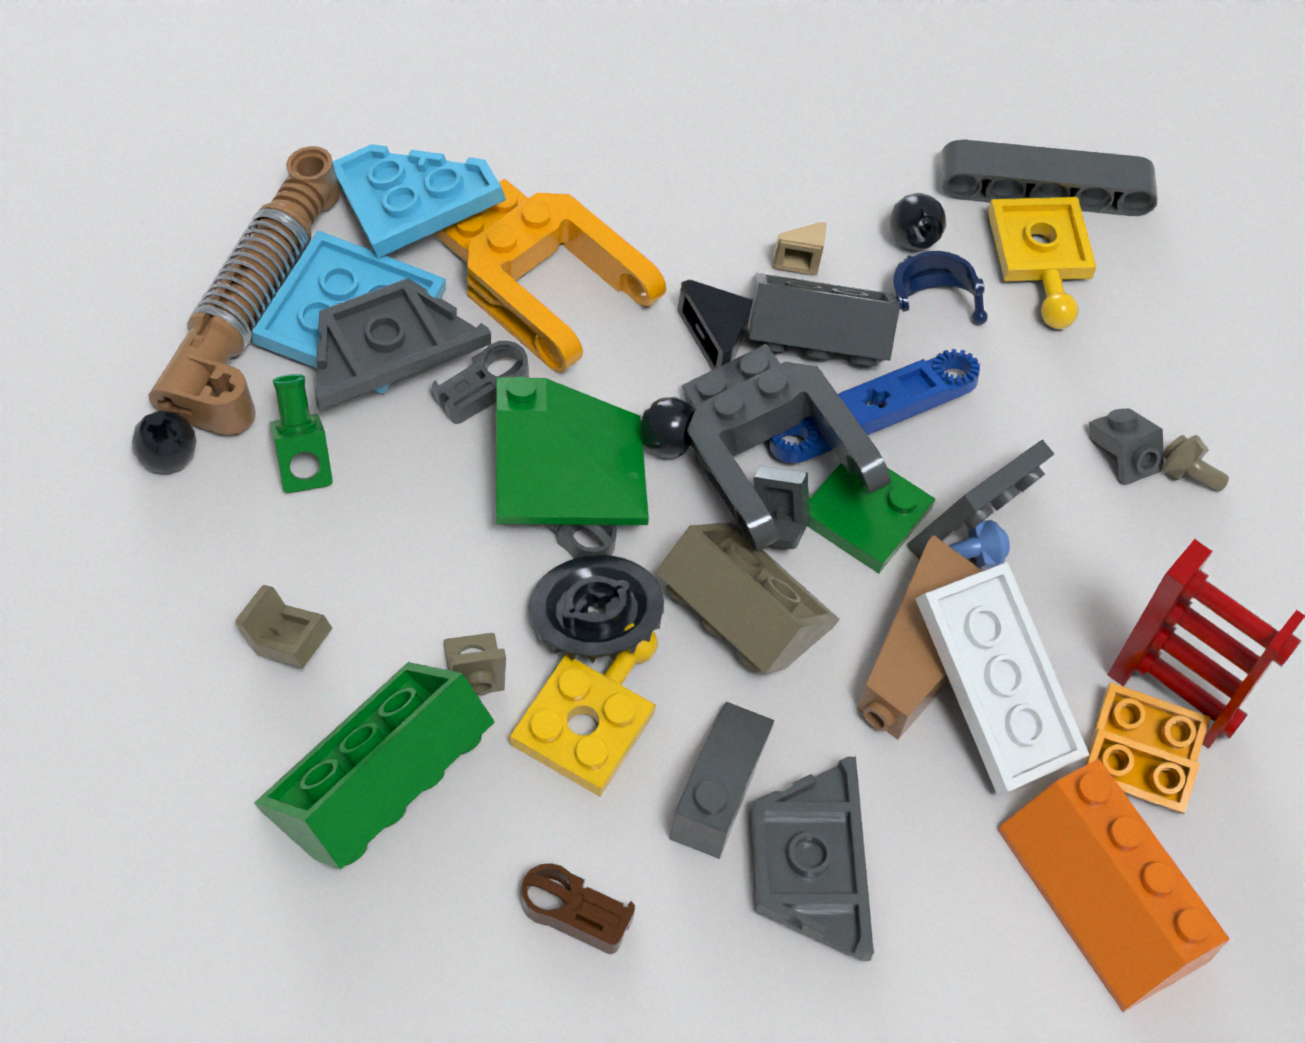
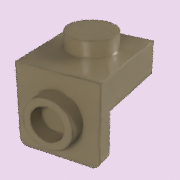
[236,585,333,668]

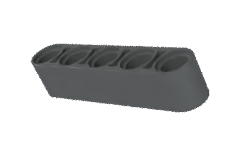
[941,140,1158,216]

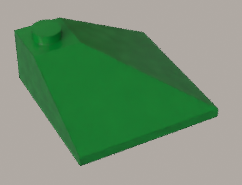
[495,377,649,525]

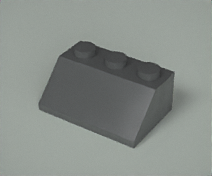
[749,273,900,366]

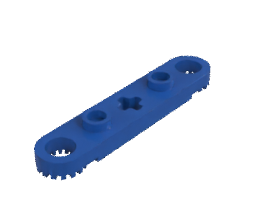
[769,349,980,463]

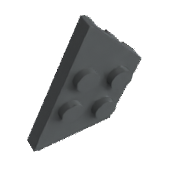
[315,278,491,411]
[750,756,874,961]

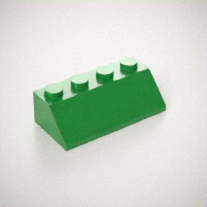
[254,662,495,870]

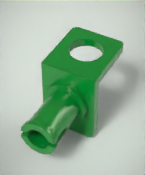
[269,374,333,493]

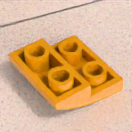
[1085,682,1211,814]

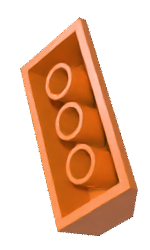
[998,758,1230,1012]

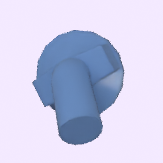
[948,520,1010,569]

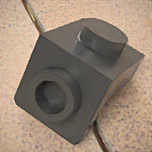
[1089,408,1164,484]
[754,465,810,549]

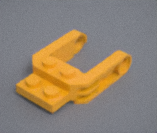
[437,178,666,373]

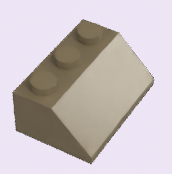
[655,522,840,674]

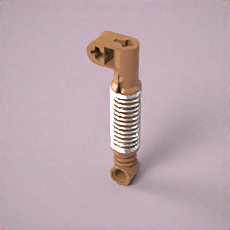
[148,146,340,435]

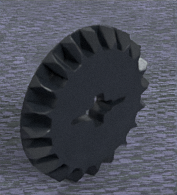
[529,555,664,663]

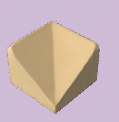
[772,222,827,275]

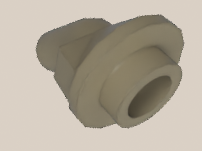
[1162,435,1229,491]

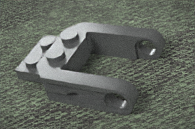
[681,344,891,552]

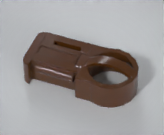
[520,863,635,954]

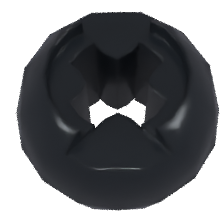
[889,192,947,251]
[640,397,695,458]
[131,410,197,473]

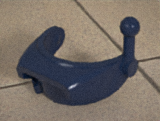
[893,251,988,325]

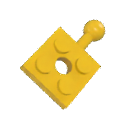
[988,197,1097,329]
[510,624,658,797]

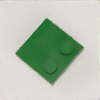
[807,463,936,574]

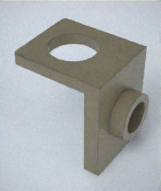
[444,633,506,695]

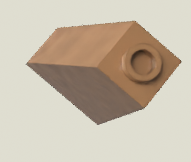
[857,535,982,740]

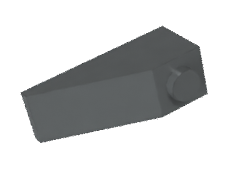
[669,701,775,859]

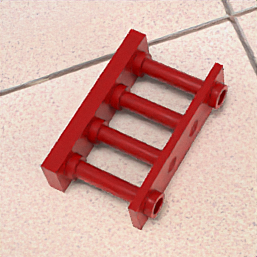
[1107,538,1305,749]

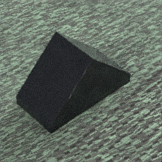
[677,279,753,370]

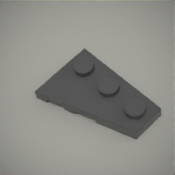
[907,439,1055,560]

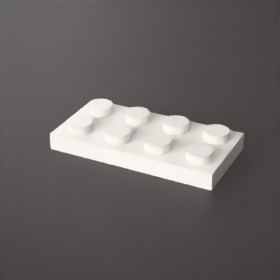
[915,562,1090,795]

